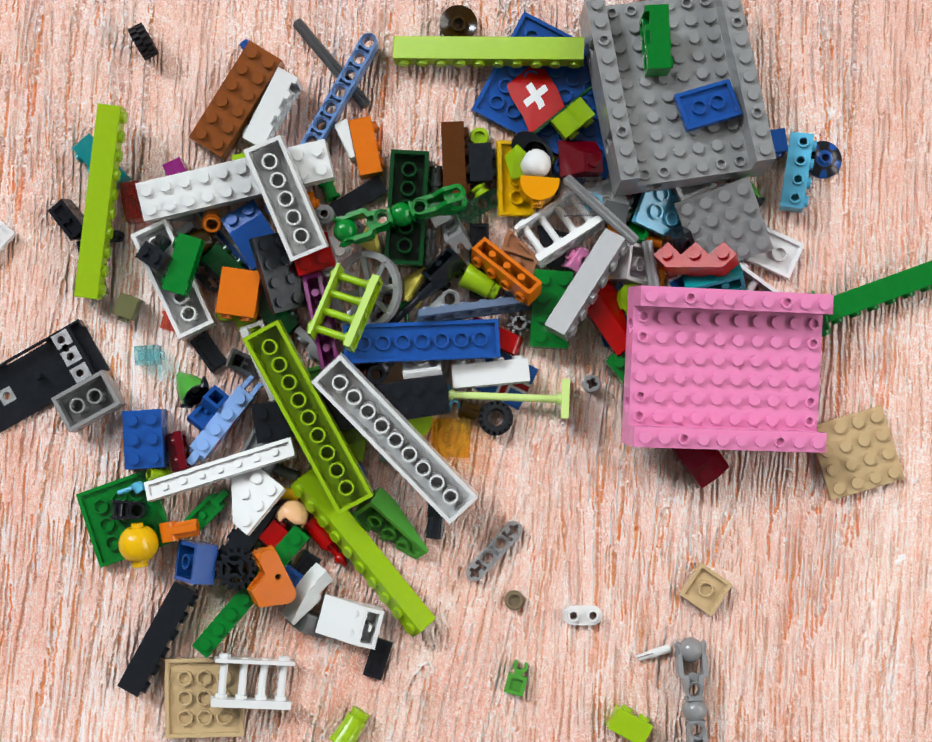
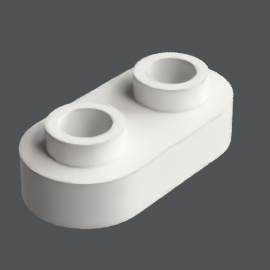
[563,605,602,625]

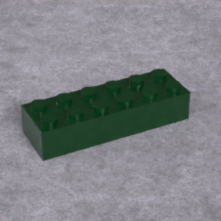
[385,149,430,269]

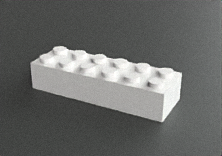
[243,135,329,262]
[130,219,218,341]

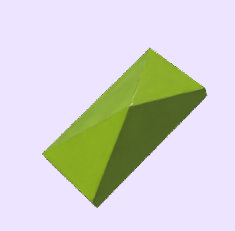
[505,144,526,180]

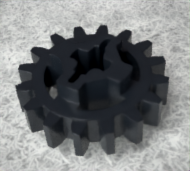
[215,547,259,591]

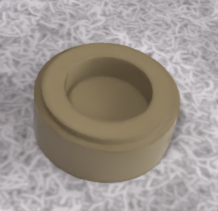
[504,590,524,610]

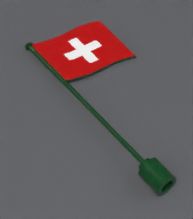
[507,66,592,134]

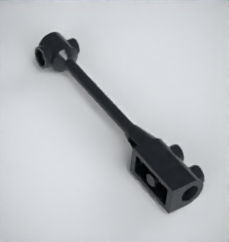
[342,247,466,371]

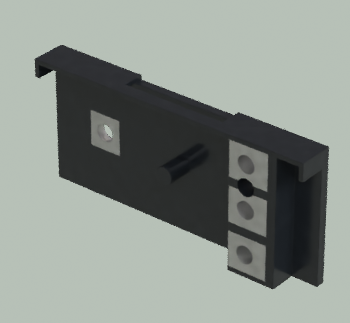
[0,319,110,433]

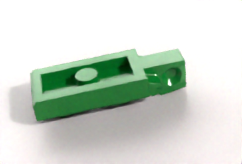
[183,488,231,532]

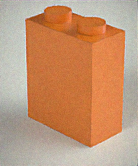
[215,266,262,322]

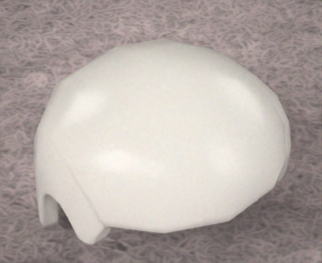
[520,149,551,177]

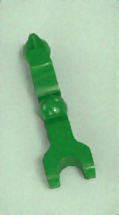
[332,184,467,248]

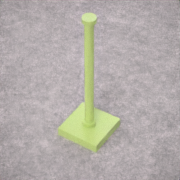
[449,379,570,420]

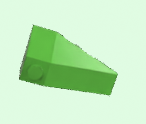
[352,487,429,560]

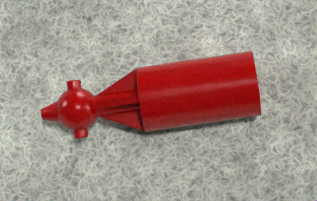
[303,517,347,567]

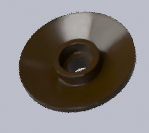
[440,5,477,37]

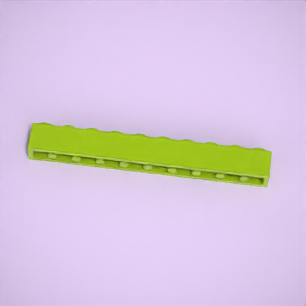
[393,36,585,68]
[74,103,128,300]
[290,468,436,637]

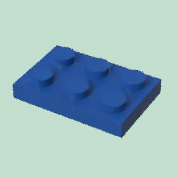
[673,79,743,133]

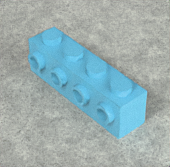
[779,132,817,213]

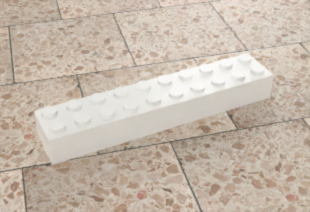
[135,139,336,224]
[311,352,478,524]

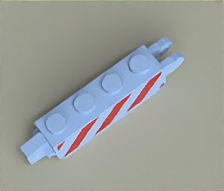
[186,375,263,466]

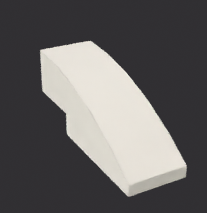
[282,563,333,625]

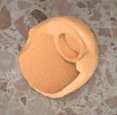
[275,500,308,528]

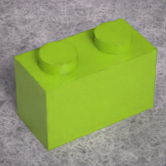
[606,704,653,742]

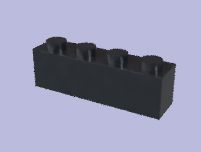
[216,504,280,573]

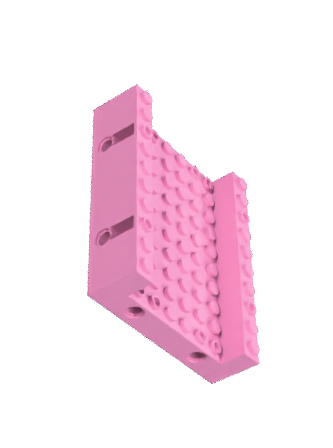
[621,285,834,453]

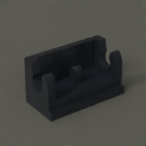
[48,199,84,241]

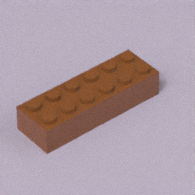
[189,40,285,162]

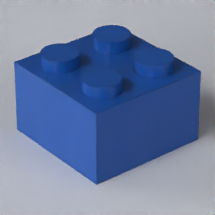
[174,540,219,585]

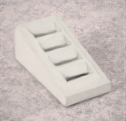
[334,119,356,162]

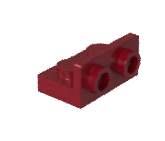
[166,430,192,472]

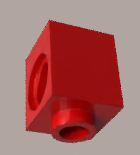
[259,519,290,548]

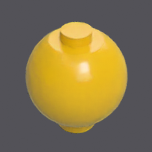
[118,522,159,568]

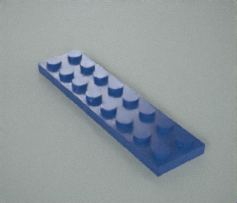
[343,319,501,364]

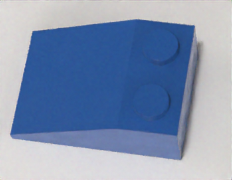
[221,199,274,271]

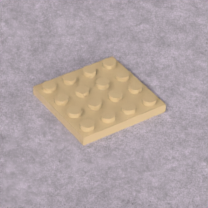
[815,405,905,500]
[165,656,245,738]

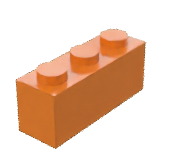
[348,116,386,180]

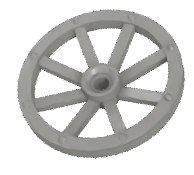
[331,250,402,325]

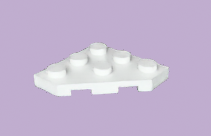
[231,468,287,536]

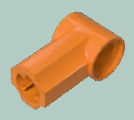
[159,519,200,543]

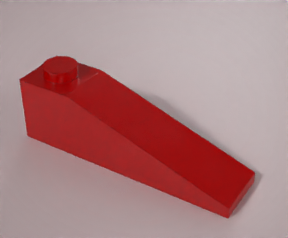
[587,280,627,357]

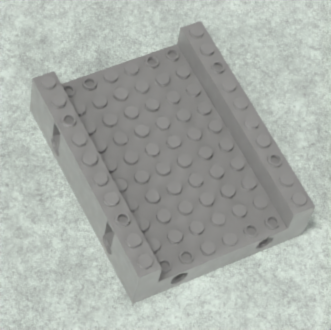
[579,0,776,197]

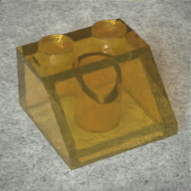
[432,418,471,458]

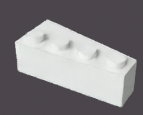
[242,67,303,146]

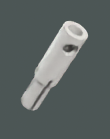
[636,644,671,661]

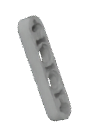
[466,520,523,581]

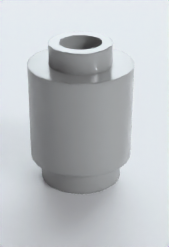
[315,205,336,227]

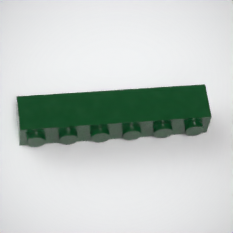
[201,243,302,336]

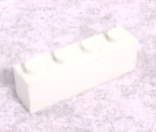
[451,355,530,390]

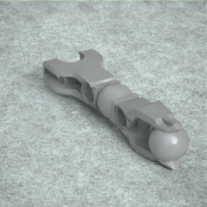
[674,637,709,742]

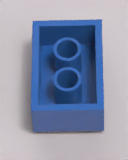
[122,409,169,470]

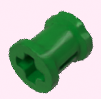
[318,181,340,203]

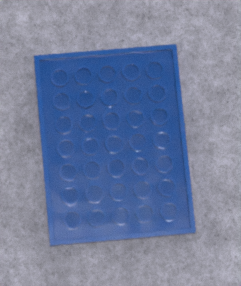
[471,11,609,180]

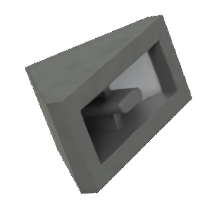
[225,348,258,378]
[287,611,323,638]

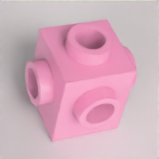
[561,246,590,276]

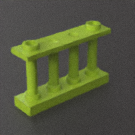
[307,263,383,353]

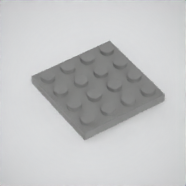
[674,176,774,261]

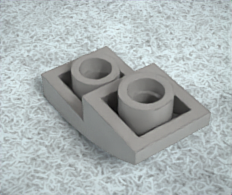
[295,326,319,363]

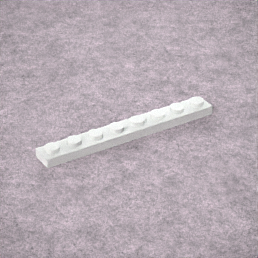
[144,437,297,502]

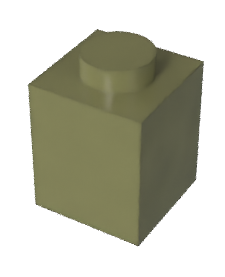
[113,292,143,324]

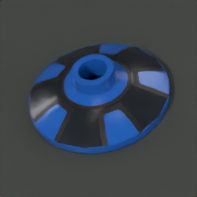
[809,141,842,178]

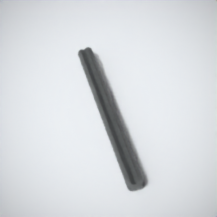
[293,18,371,109]

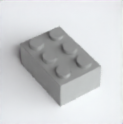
[51,370,127,433]

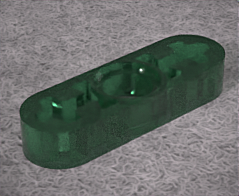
[457,187,498,222]

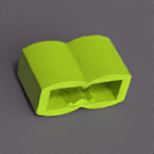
[551,97,595,141]

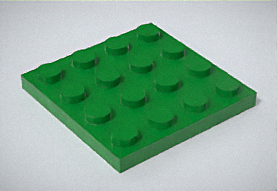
[76,469,175,568]

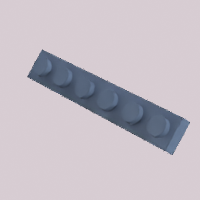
[416,297,533,322]

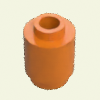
[201,209,222,233]

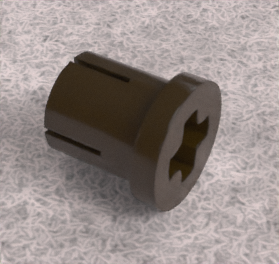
[457,399,481,421]

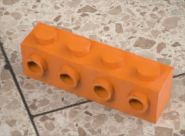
[471,237,542,306]

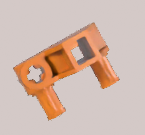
[247,545,296,608]

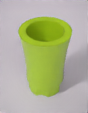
[458,263,501,300]
[329,706,370,742]

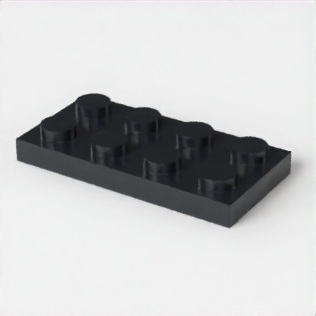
[249,233,308,315]

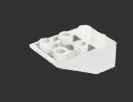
[315,594,385,650]

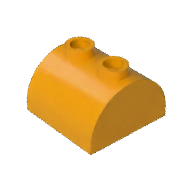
[519,175,560,209]

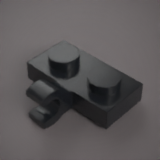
[135,233,173,274]

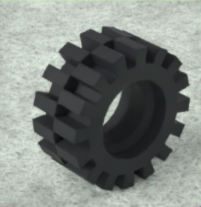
[128,22,159,61]
[479,401,513,435]

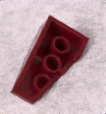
[671,448,730,489]

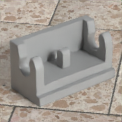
[441,216,472,254]

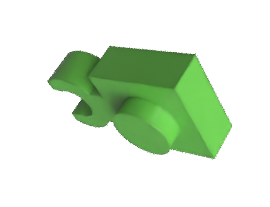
[504,659,528,697]

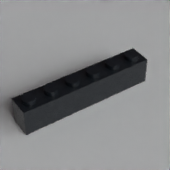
[117,580,199,697]

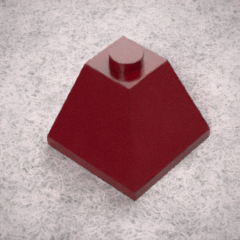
[558,140,603,179]

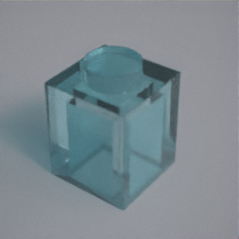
[134,345,165,367]

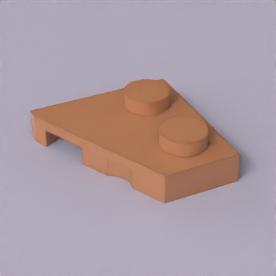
[501,229,537,274]

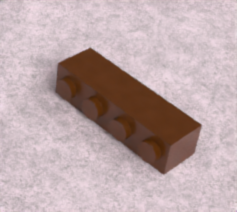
[441,121,470,198]

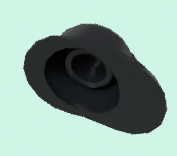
[511,131,553,163]

